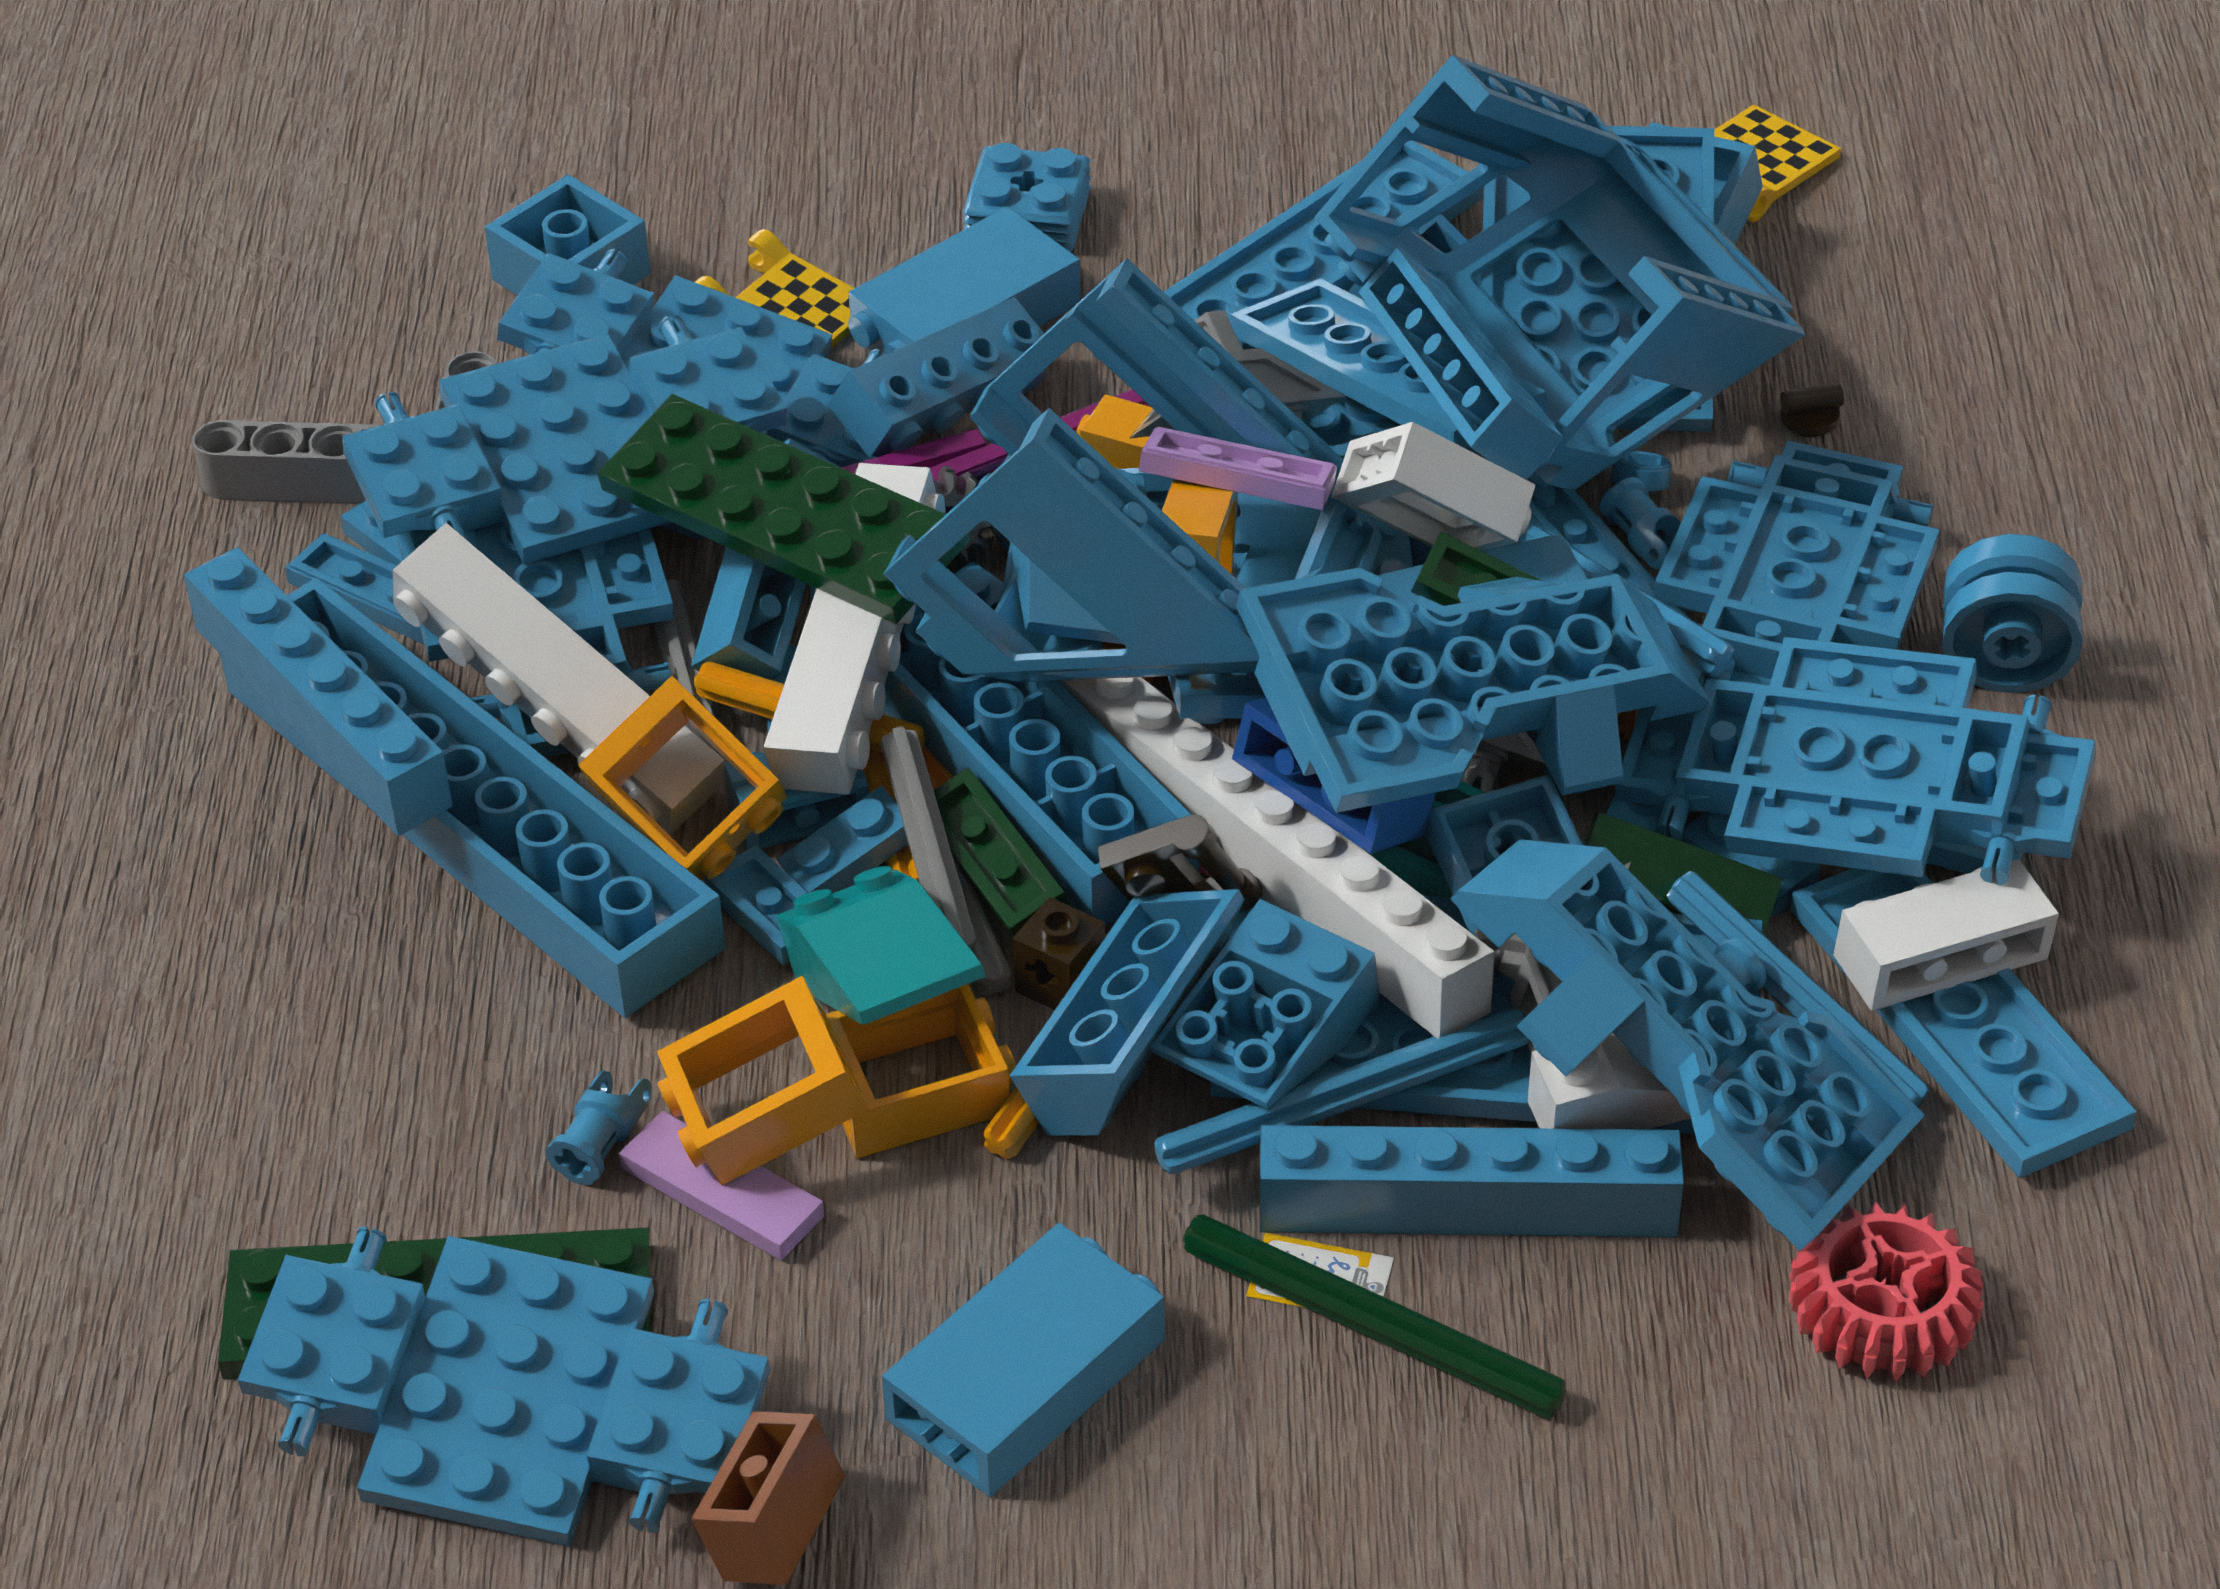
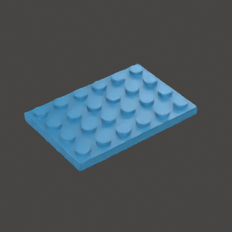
[1481,126,1714,432]

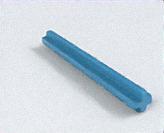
[1667,871,1929,1107]

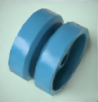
[1942,534,2083,693]

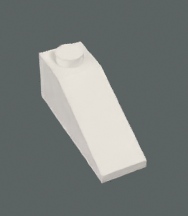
[1528,1036,1691,1130]

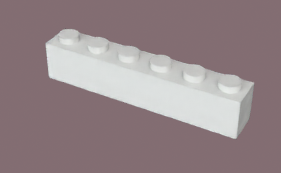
[763,463,945,794]
[393,523,725,835]

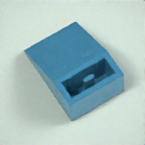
[1150,899,1380,1109]

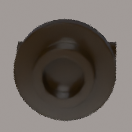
[1780,383,1844,437]

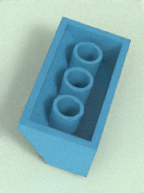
[1010,889,1244,1136]

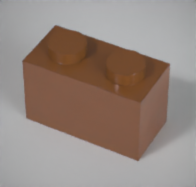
[691,1411,845,1585]

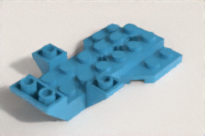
[1235,567,1710,813]
[1451,839,1925,1251]

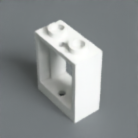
[1331,422,1536,551]

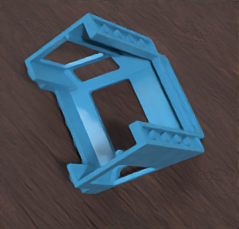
[1314,54,1805,490]
[883,258,1383,682]

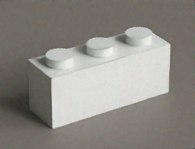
[1833,859,2059,1011]

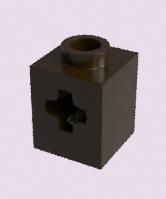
[1013,897,1105,1010]

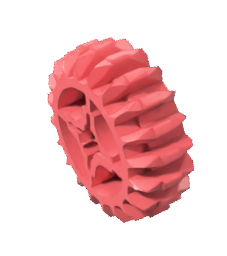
[1789,1201,1984,1382]

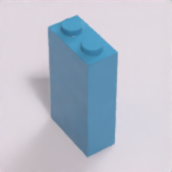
[848,207,1081,357]
[882,1222,1165,1498]

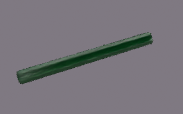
[1182,1215,1567,1418]

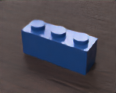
[1232,697,1436,854]

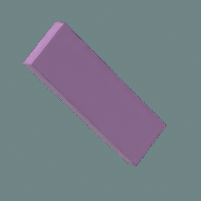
[1139,427,1337,510]
[619,1110,824,1261]

